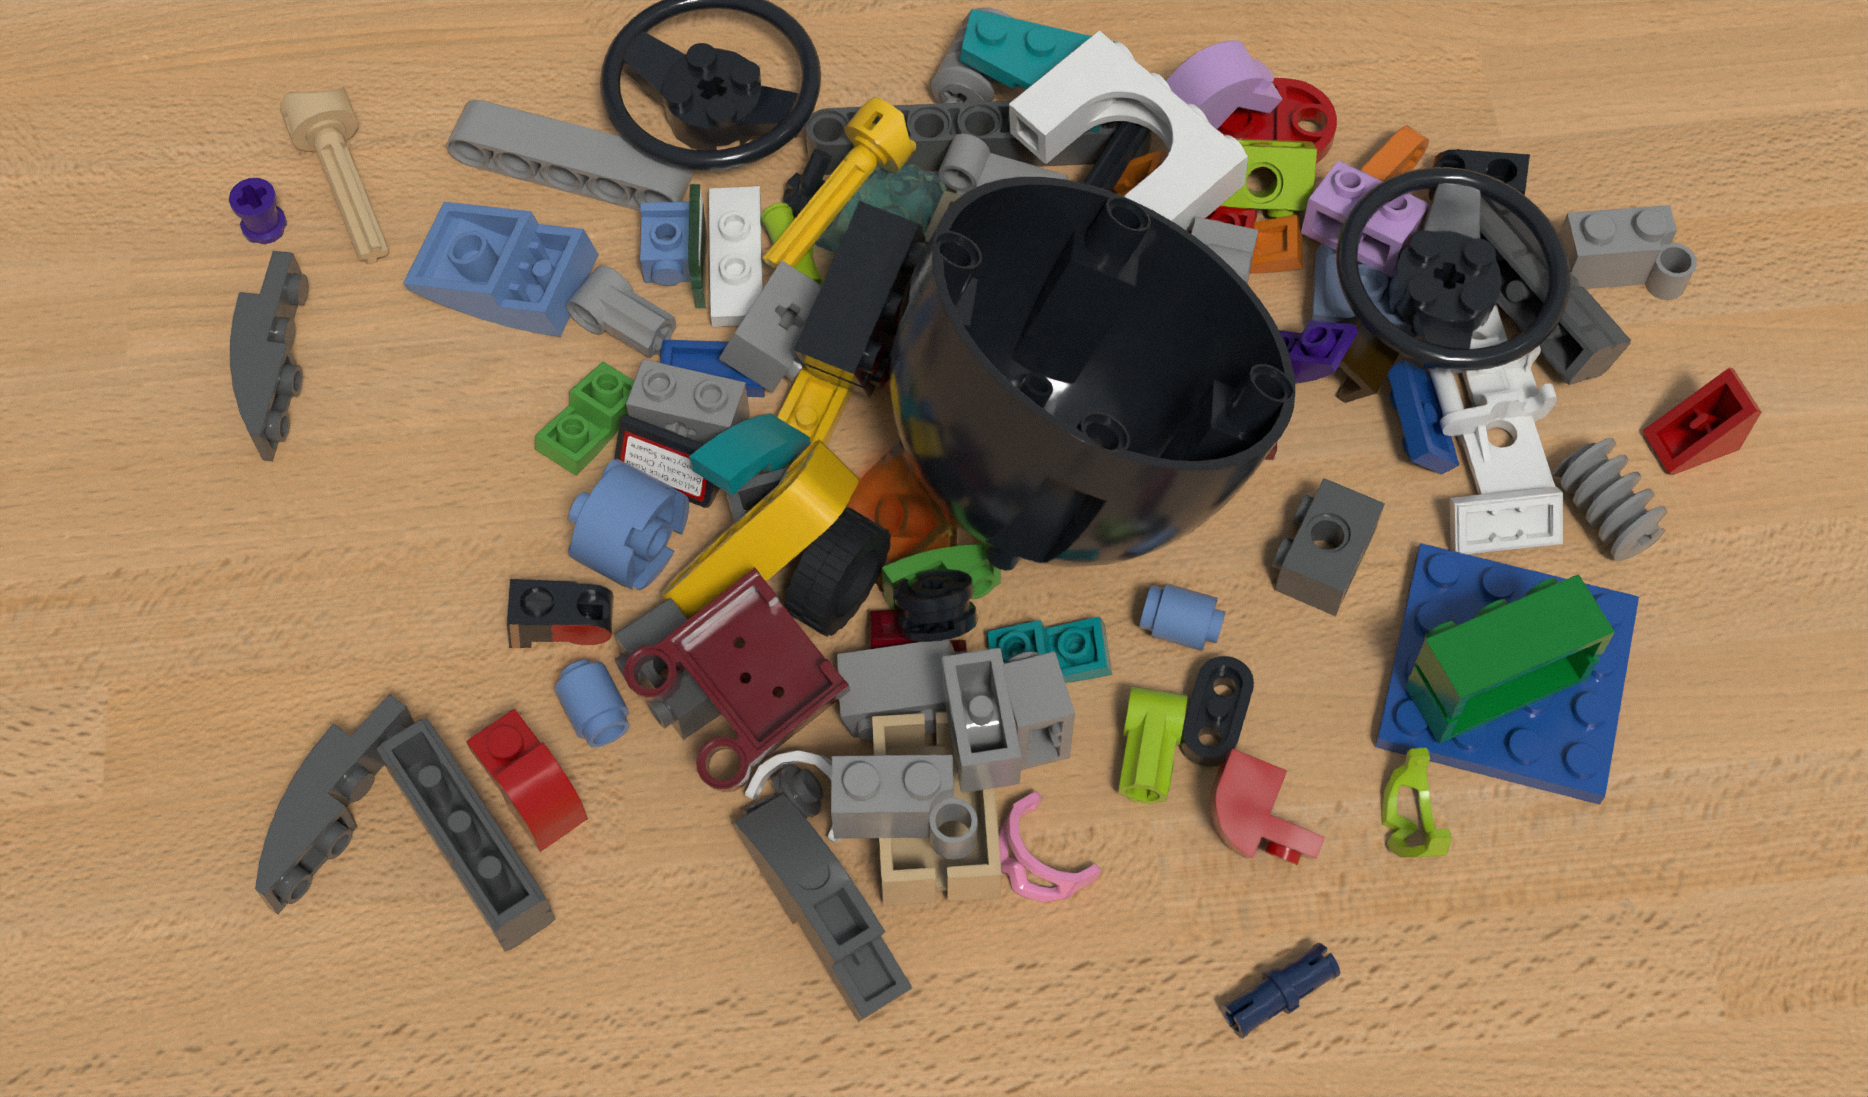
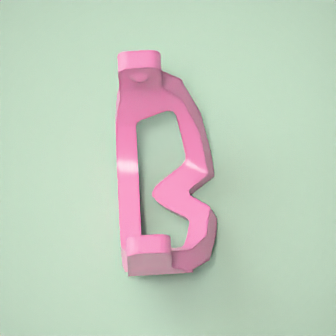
[998,791,1102,902]

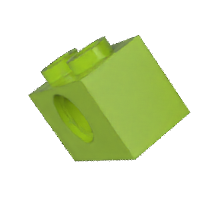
[1221,139,1317,218]

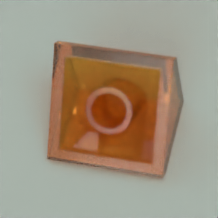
[847,442,958,592]

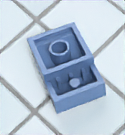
[403,202,599,337]

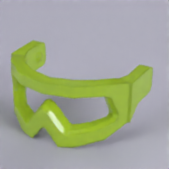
[1381,748,1452,858]

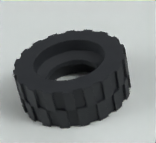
[784,508,891,637]

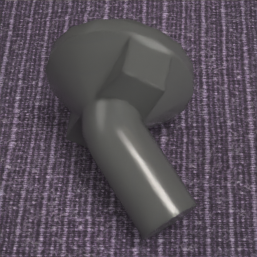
[741,765,823,818]

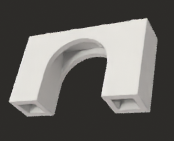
[1009,30,1248,232]

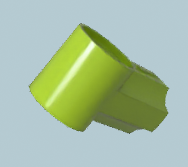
[1118,686,1188,805]

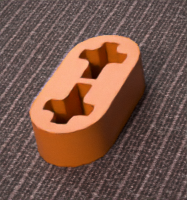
[1361,125,1429,181]

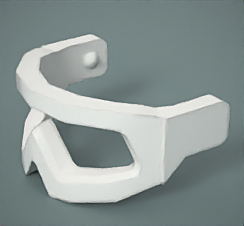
[745,750,842,843]

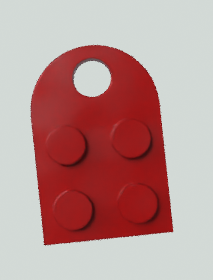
[1217,78,1337,171]

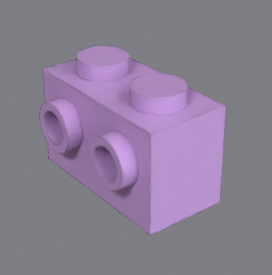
[1301,160,1430,277]

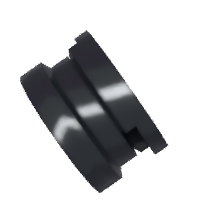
[893,569,978,642]

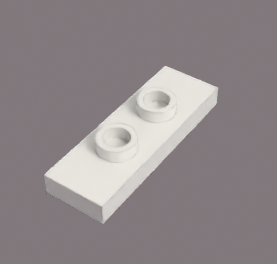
[709,186,763,327]

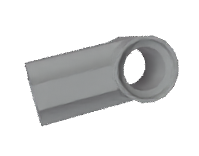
[566,265,677,358]

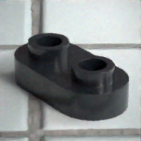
[1180,656,1254,767]

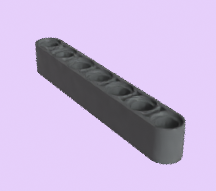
[805,101,1152,175]

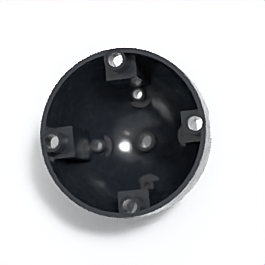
[889,177,1296,571]

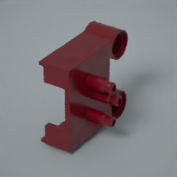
[624,567,850,792]

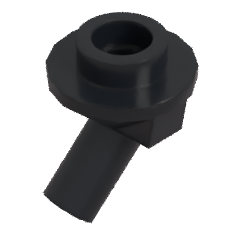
[784,149,832,217]

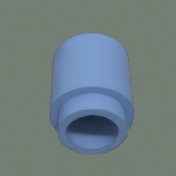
[1139,583,1226,651]
[554,660,630,747]

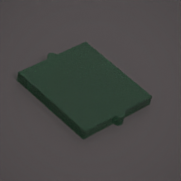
[688,184,707,308]

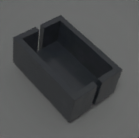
[794,201,928,399]

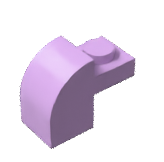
[1166,41,1283,129]

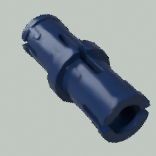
[1221,943,1341,1039]

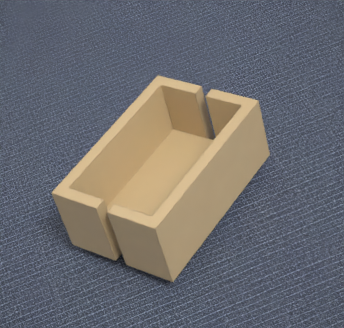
[872,712,1002,906]

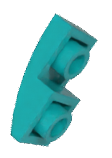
[689,413,811,495]
[987,616,1112,683]

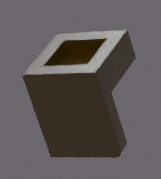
[1336,316,1399,403]

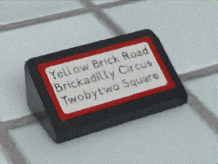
[614,415,720,508]

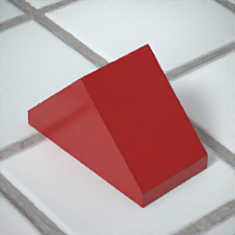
[1643,367,1762,475]

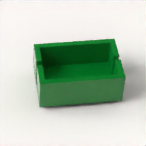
[1405,574,1615,744]

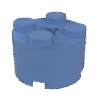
[568,459,689,590]

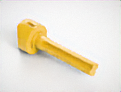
[763,97,916,271]

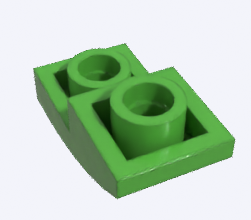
[535,361,634,476]
[882,544,1001,610]

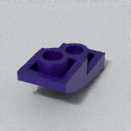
[1279,320,1358,383]

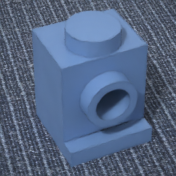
[640,202,697,286]

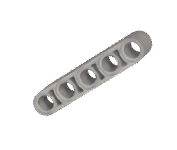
[446,100,695,211]

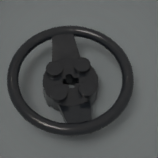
[600,0,821,171]
[1336,167,1570,373]

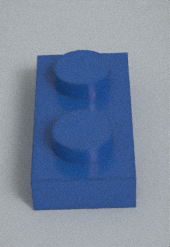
[1388,360,1459,475]

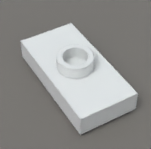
[1449,487,1563,554]

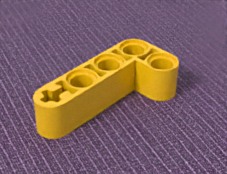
[660,439,860,619]

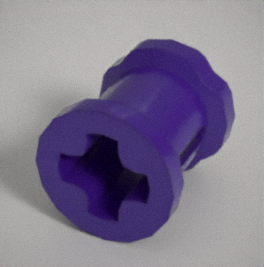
[229,178,287,245]

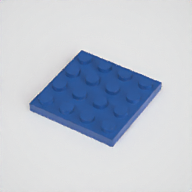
[1375,543,1639,805]

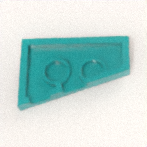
[960,9,1116,134]

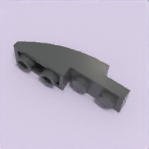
[230,251,308,461]
[255,694,414,914]
[732,794,913,1022]

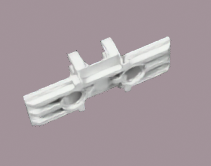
[1429,285,1557,495]

